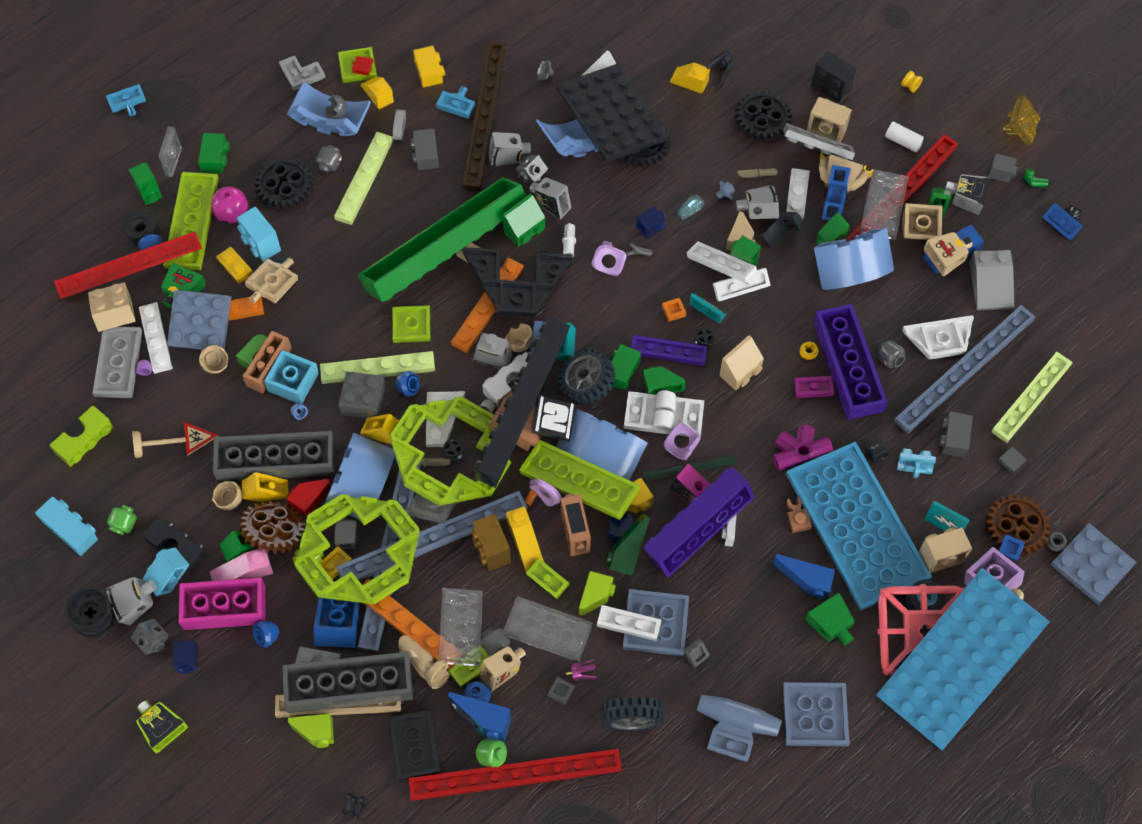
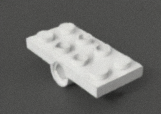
[624,391,704,437]

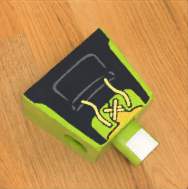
[136,700,188,754]

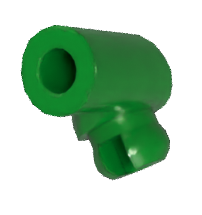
[1023,168,1048,188]

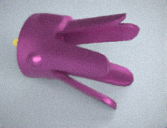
[566,659,597,681]

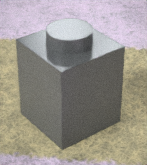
[988,153,1018,183]
[334,518,358,550]

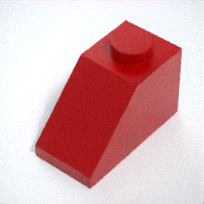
[287,479,331,518]

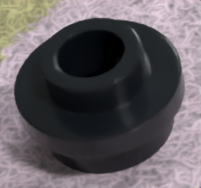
[1065,205,1083,220]

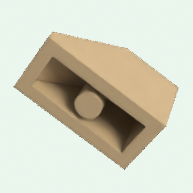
[726,211,756,251]

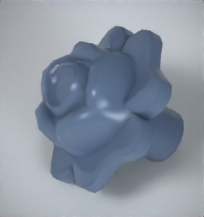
[716,181,735,200]

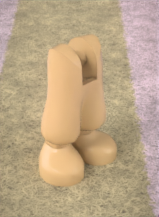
[398,635,450,689]

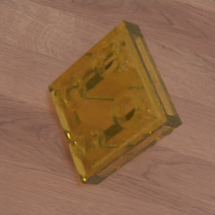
[1003,95,1040,145]

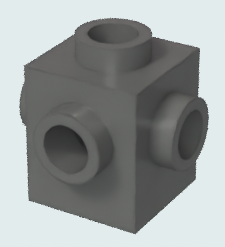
[515,155,548,183]
[131,619,169,655]

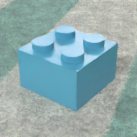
[237,207,281,262]
[264,350,319,404]

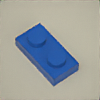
[1043,203,1083,240]

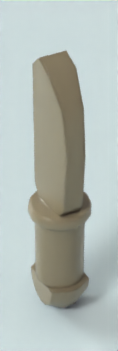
[737,168,778,178]
[419,457,450,467]

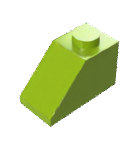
[579,571,616,615]
[288,713,334,748]

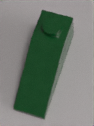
[605,514,650,575]

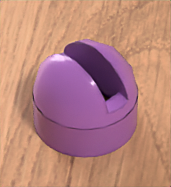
[136,359,152,376]

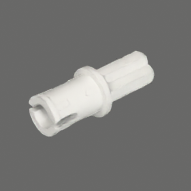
[562,223,576,257]

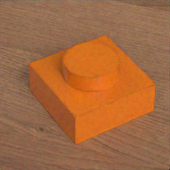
[662,298,686,322]

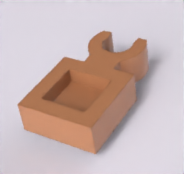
[786,497,812,533]

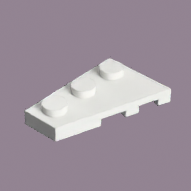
[426,391,465,447]

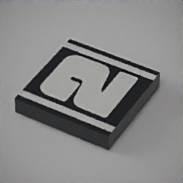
[532,396,576,442]

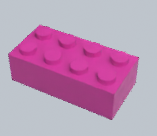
[179,578,265,630]

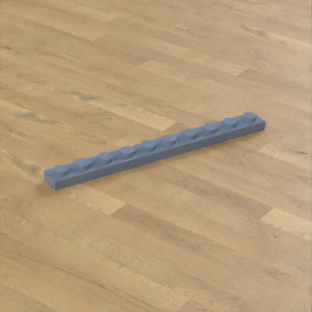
[894,305,1035,434]
[358,465,420,653]
[337,491,528,581]

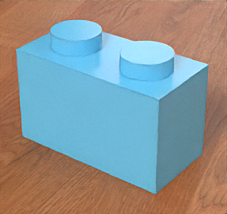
[143,548,189,596]

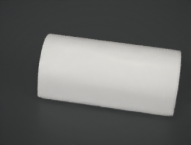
[885,122,924,153]

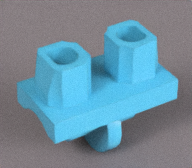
[897,448,936,478]

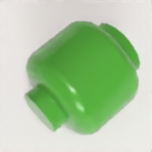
[107,505,137,536]
[476,738,507,767]

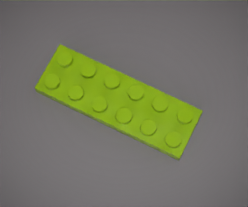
[163,172,219,270]
[519,440,640,520]

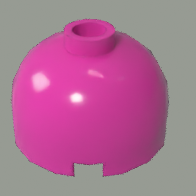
[211,186,249,223]

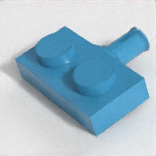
[106,84,146,116]
[436,86,475,119]

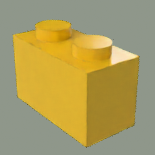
[413,46,445,88]

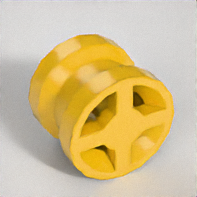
[901,70,923,93]

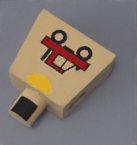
[924,232,972,276]
[479,646,527,692]

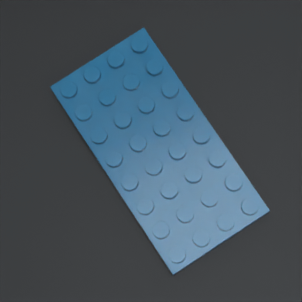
[786,442,932,611]
[876,568,1050,750]

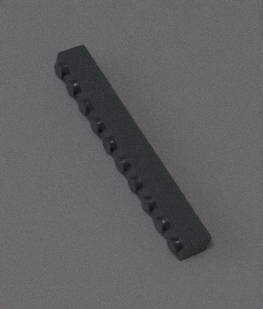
[473,317,570,488]

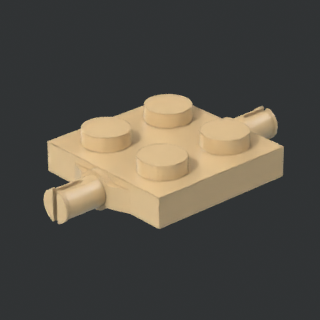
[245,257,298,304]

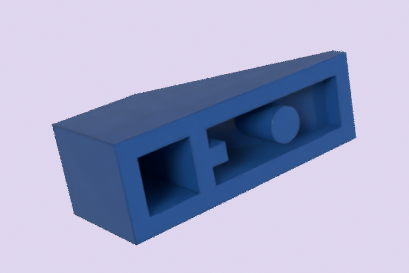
[773,554,835,599]

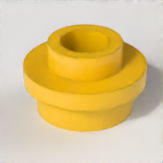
[799,342,819,360]

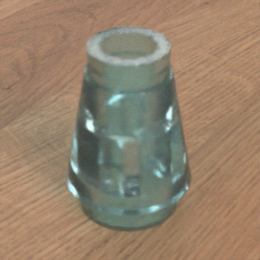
[677,194,705,219]

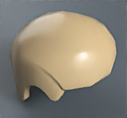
[505,323,534,352]
[199,345,228,374]
[212,481,242,510]

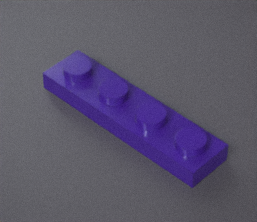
[631,335,707,366]

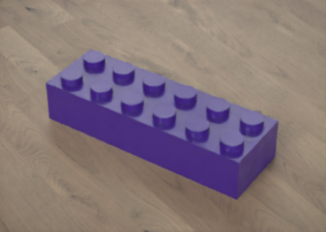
[813,304,888,420]
[643,467,755,578]

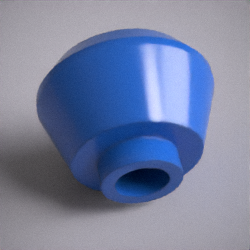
[138,234,163,250]
[395,371,420,397]
[253,621,279,648]
[462,681,491,702]

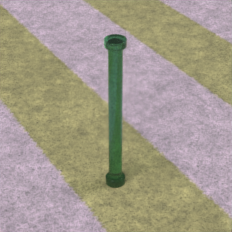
[642,454,736,482]

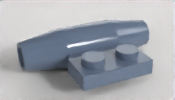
[697,694,782,762]

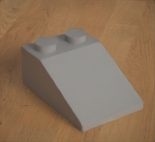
[969,250,1014,310]

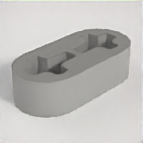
[393,110,406,140]

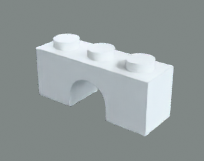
[482,352,528,409]

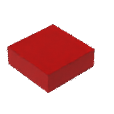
[352,56,373,76]

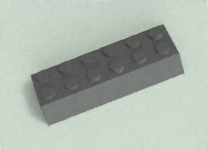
[213,431,335,482]
[283,652,413,713]

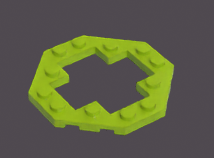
[390,396,511,506]
[295,494,420,604]

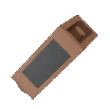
[561,494,591,556]

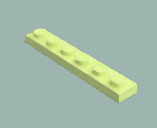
[334,132,393,225]
[320,351,435,384]
[991,352,1073,443]

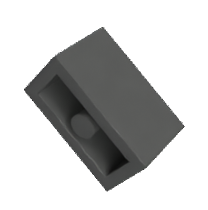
[410,129,439,170]
[940,411,973,458]

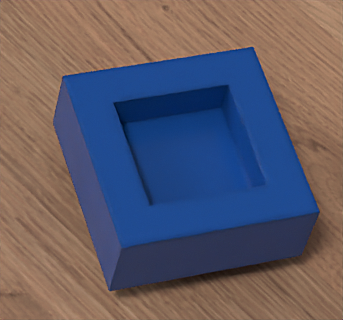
[999,535,1025,562]

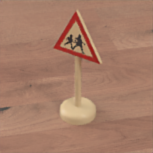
[132,422,219,458]

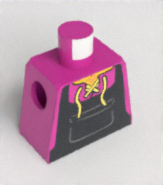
[669,464,710,504]

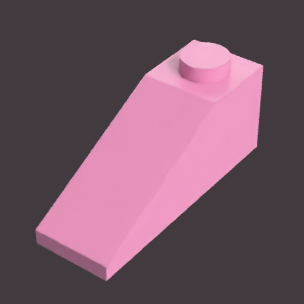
[210,548,274,581]

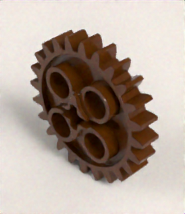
[985,494,1051,556]
[240,500,306,554]

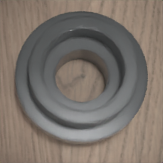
[1046,532,1067,552]

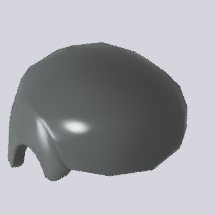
[325,94,347,119]

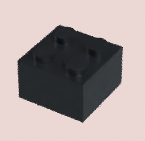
[811,51,857,103]

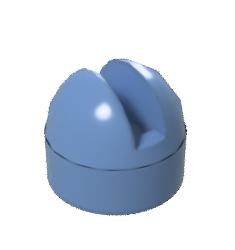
[291,403,308,420]

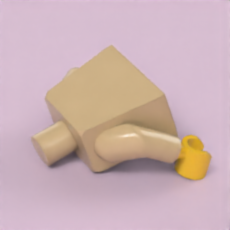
[819,152,874,194]

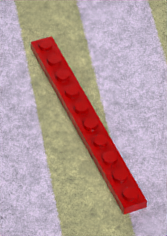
[846,134,958,242]
[409,749,622,801]

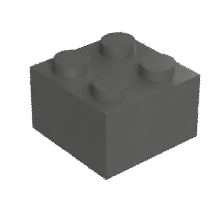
[339,371,386,418]

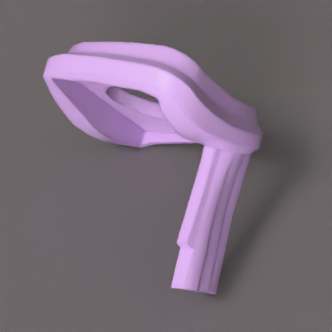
[592,241,626,276]
[664,423,701,460]
[529,479,561,506]

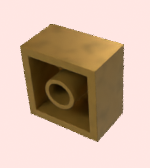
[471,514,511,571]

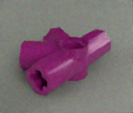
[773,425,834,471]

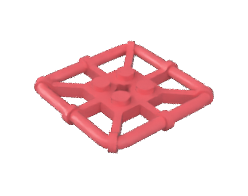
[877,584,964,676]

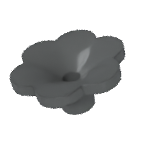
[537,60,554,81]

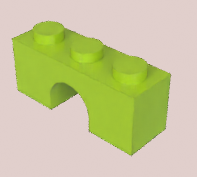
[50,406,113,467]

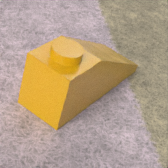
[506,506,544,572]

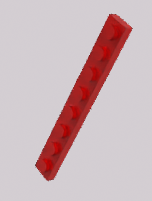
[54,231,202,299]

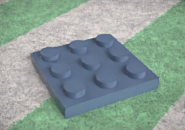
[167,290,231,350]
[1051,523,1137,605]
[623,589,689,656]
[783,682,850,747]

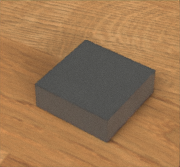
[998,446,1027,474]
[683,638,710,668]
[547,677,575,706]

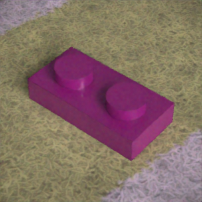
[793,376,834,398]

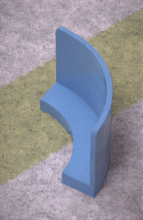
[287,82,371,136]
[536,119,597,157]
[814,228,894,290]
[556,408,648,480]
[324,433,395,519]

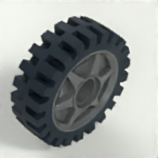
[558,348,615,406]
[601,697,664,732]

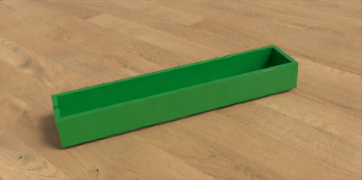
[358,177,526,302]

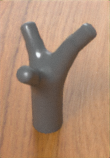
[626,243,652,257]

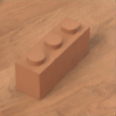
[243,331,292,394]

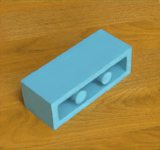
[35,496,98,556]

